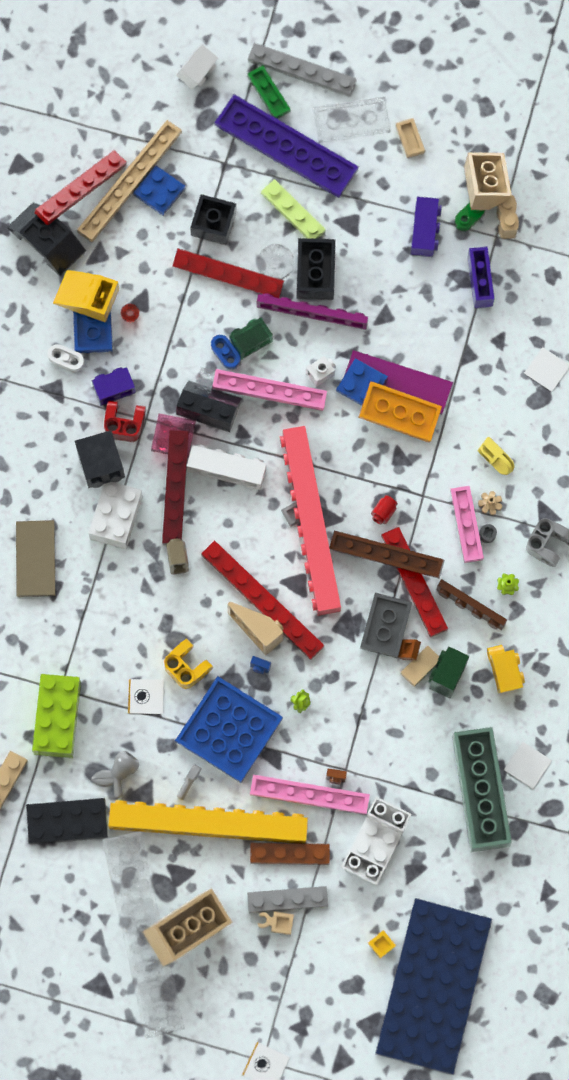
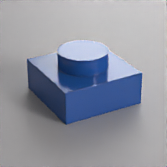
[250,656,271,674]

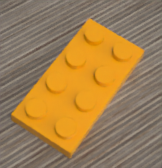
[358,381,442,443]

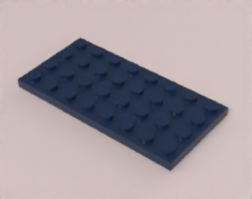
[375,898,492,1075]

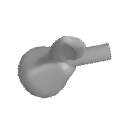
[91,751,139,797]

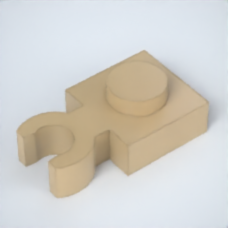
[258,912,294,935]

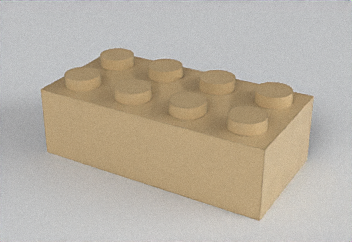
[142,888,232,966]

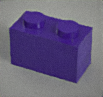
[92,367,136,406]

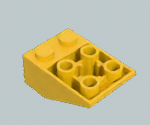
[53,270,119,323]

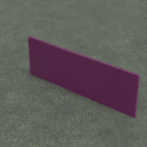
[344,350,453,415]

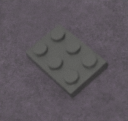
[360,593,412,658]

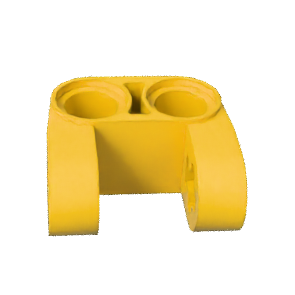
[164,639,213,689]

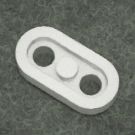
[48,344,84,372]

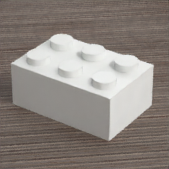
[89,482,143,549]

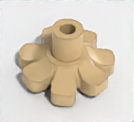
[478,491,502,515]

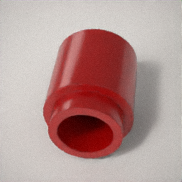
[371,495,398,525]

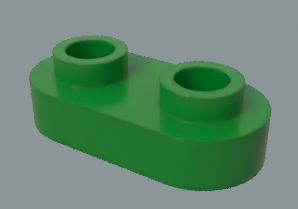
[454,202,486,231]

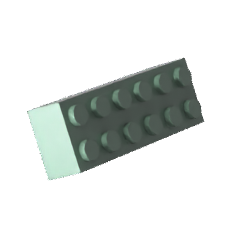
[452,727,512,852]

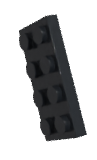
[26,798,108,845]

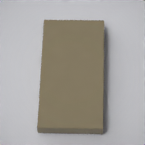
[16,520,56,597]

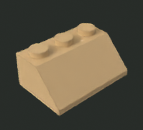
[464,152,512,210]

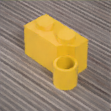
[487,645,525,693]

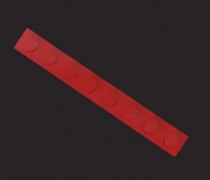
[201,540,324,660]

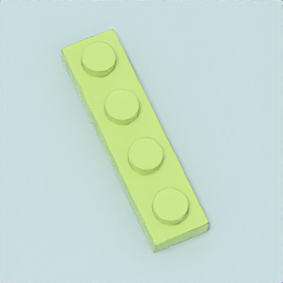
[261,179,326,239]

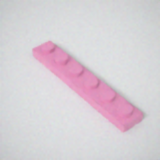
[212,369,327,411]
[250,775,370,815]

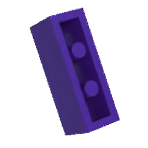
[411,196,442,257]
[467,246,495,309]

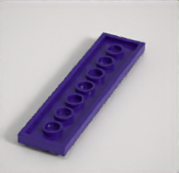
[214,94,359,198]

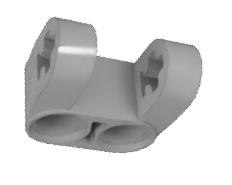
[526,518,569,567]

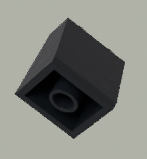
[74,430,125,489]

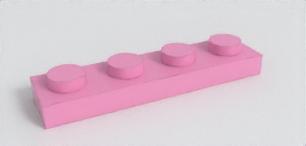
[450,486,484,563]

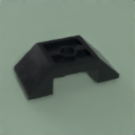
[7,202,86,276]

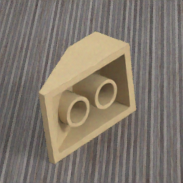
[227,601,284,656]

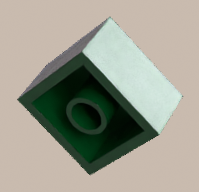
[428,646,469,699]

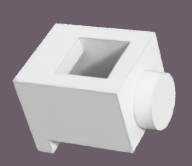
[305,356,336,387]

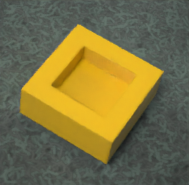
[368,930,396,959]

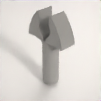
[177,765,202,800]

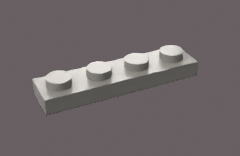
[247,886,328,913]

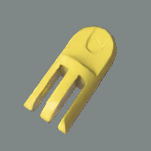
[477,437,515,475]

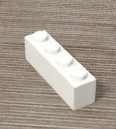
[187,444,266,490]

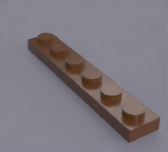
[329,530,445,579]

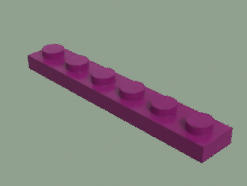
[257,294,368,330]

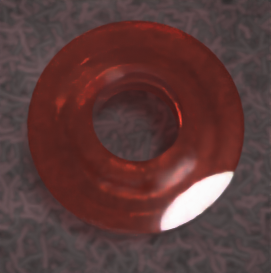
[121,304,140,322]

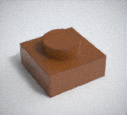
[398,639,421,660]
[326,768,347,784]

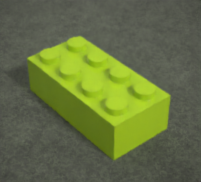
[32,674,81,758]

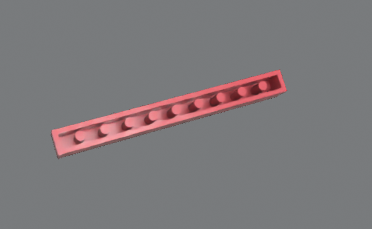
[280,426,341,616]

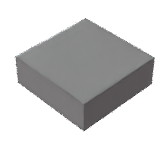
[281,502,300,527]

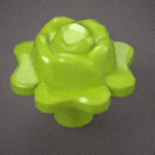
[497,573,519,595]
[290,689,311,713]

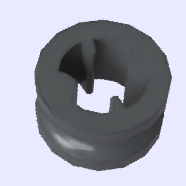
[479,524,497,543]

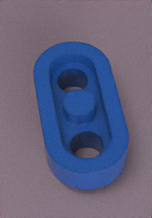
[211,335,240,370]

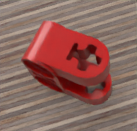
[104,400,146,442]

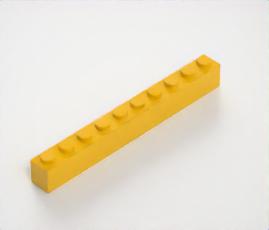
[108,800,308,844]

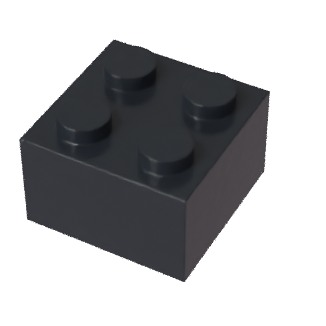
[190,194,237,245]

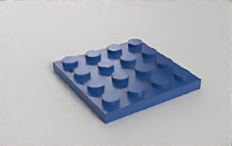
[175,676,283,783]

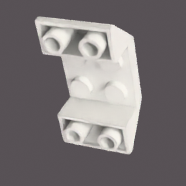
[341,797,411,885]

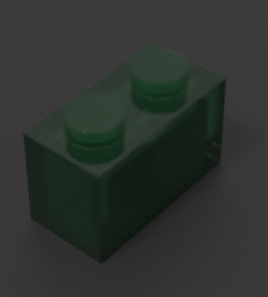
[229,317,273,360]

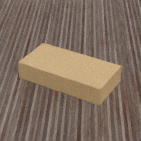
[396,118,425,158]
[401,646,439,687]

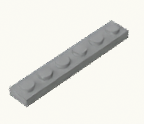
[248,43,357,97]

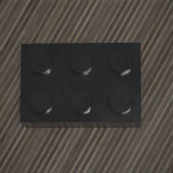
[296,238,336,300]

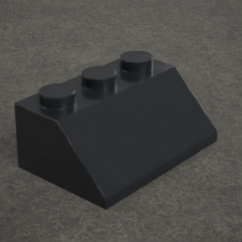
[176,381,242,432]

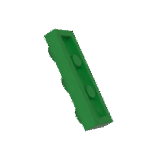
[247,66,291,119]

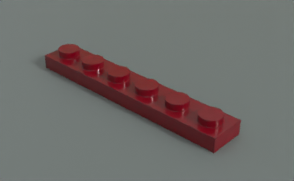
[162,430,189,544]

